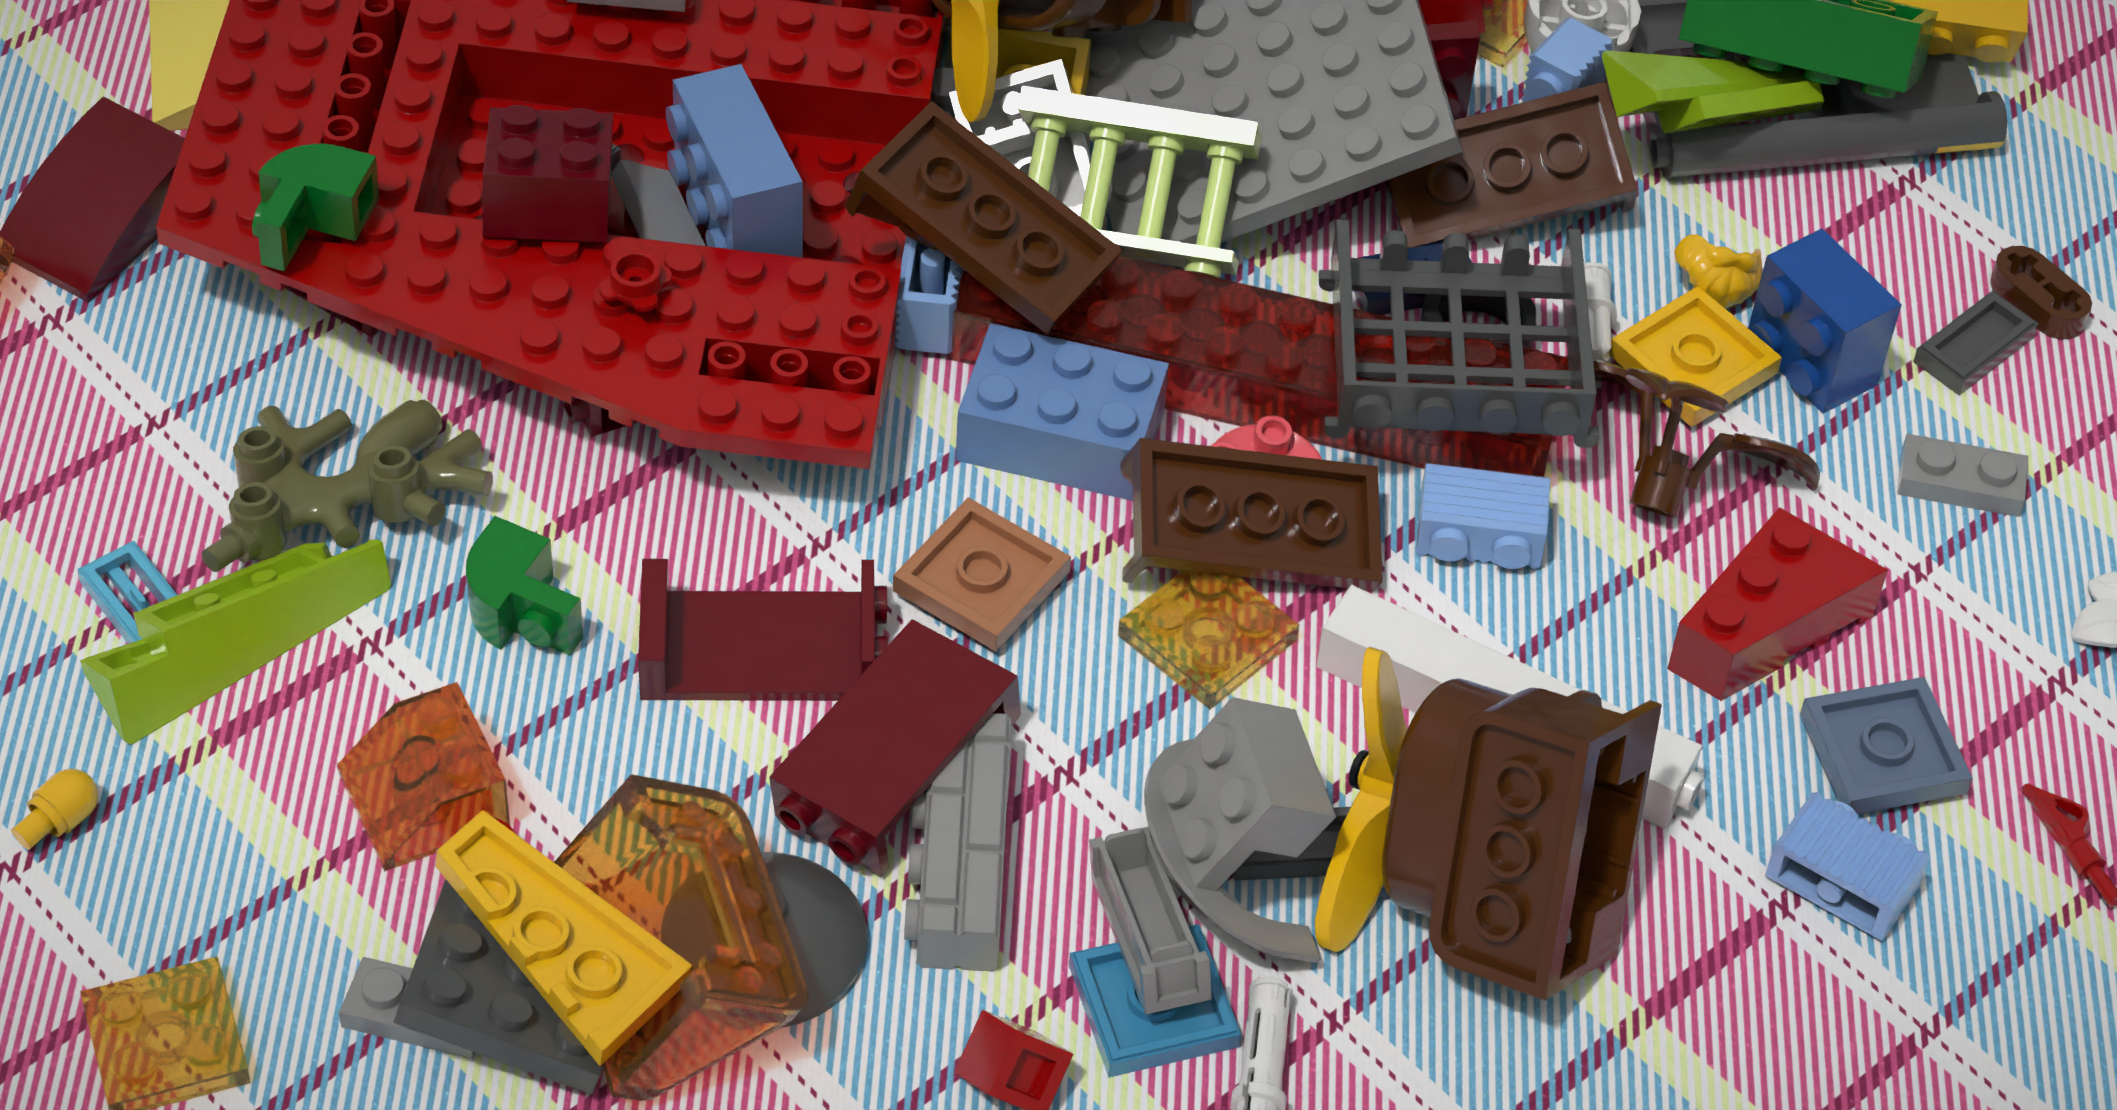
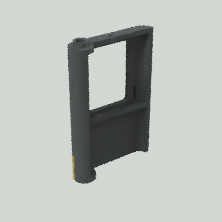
[1630,0,2007,178]

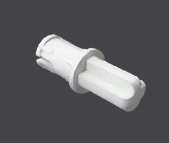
[1584,262,1617,362]

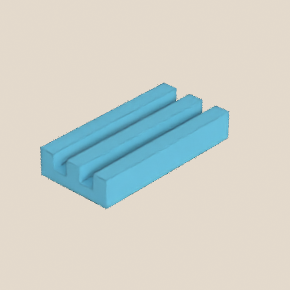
[77,541,177,644]

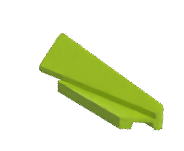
[1602,50,1824,134]
[80,539,391,744]

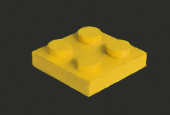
[1609,286,1782,427]

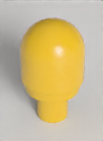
[11,769,98,850]

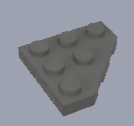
[393,879,604,1095]

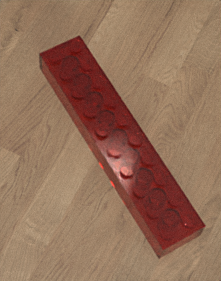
[947,256,1569,477]

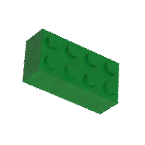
[1679,0,1938,98]

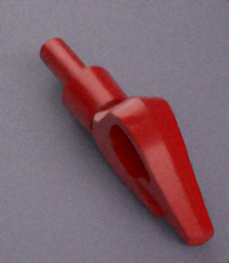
[2022,783,2117,907]

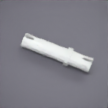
[1230,977,1293,1110]

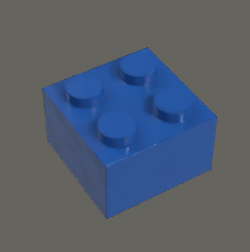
[1748,228,1902,414]

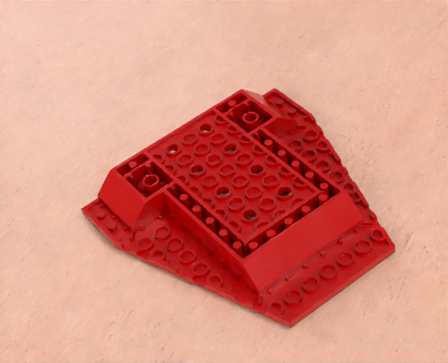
[156,0,946,469]

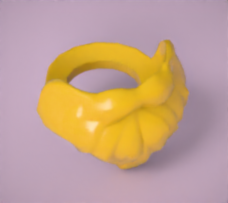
[1674,234,1762,309]

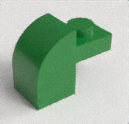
[252,144,379,271]
[466,516,583,656]

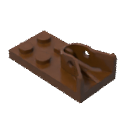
[1387,81,1638,248]
[846,101,1122,335]
[1120,438,1383,591]

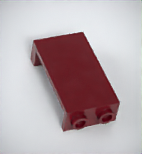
[638,559,888,701]
[769,619,1021,876]

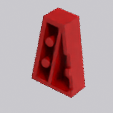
[1667,507,1888,701]

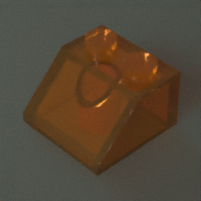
[337,682,510,872]

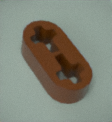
[1990,246,2092,340]

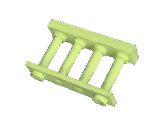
[1018,86,1262,281]

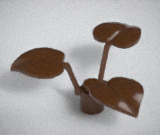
[1558,356,1820,518]

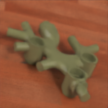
[202,400,493,572]

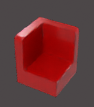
[955,1009,1074,1110]

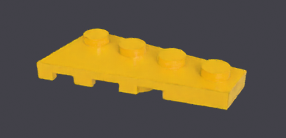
[435,810,693,1066]

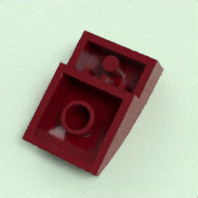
[0,96,185,303]

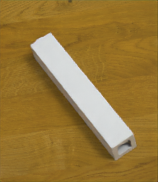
[1316,585,1704,829]

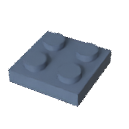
[1800,677,1973,814]

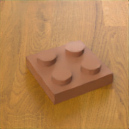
[893,497,1071,652]

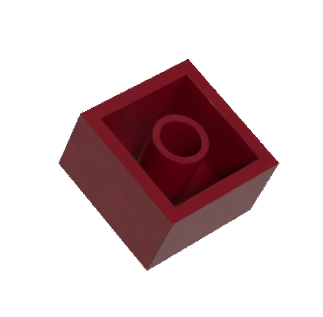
[483,105,613,243]

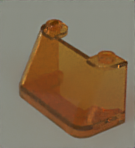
[554,774,809,1101]

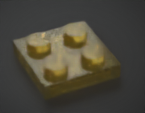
[1118,570,1300,710]
[80,956,251,1110]

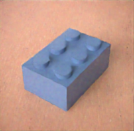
[666,64,803,258]
[956,323,1169,501]

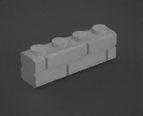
[904,713,1011,972]

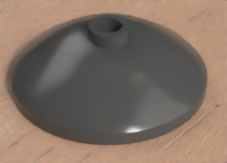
[663,852,867,1029]

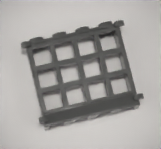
[1318,219,1600,448]

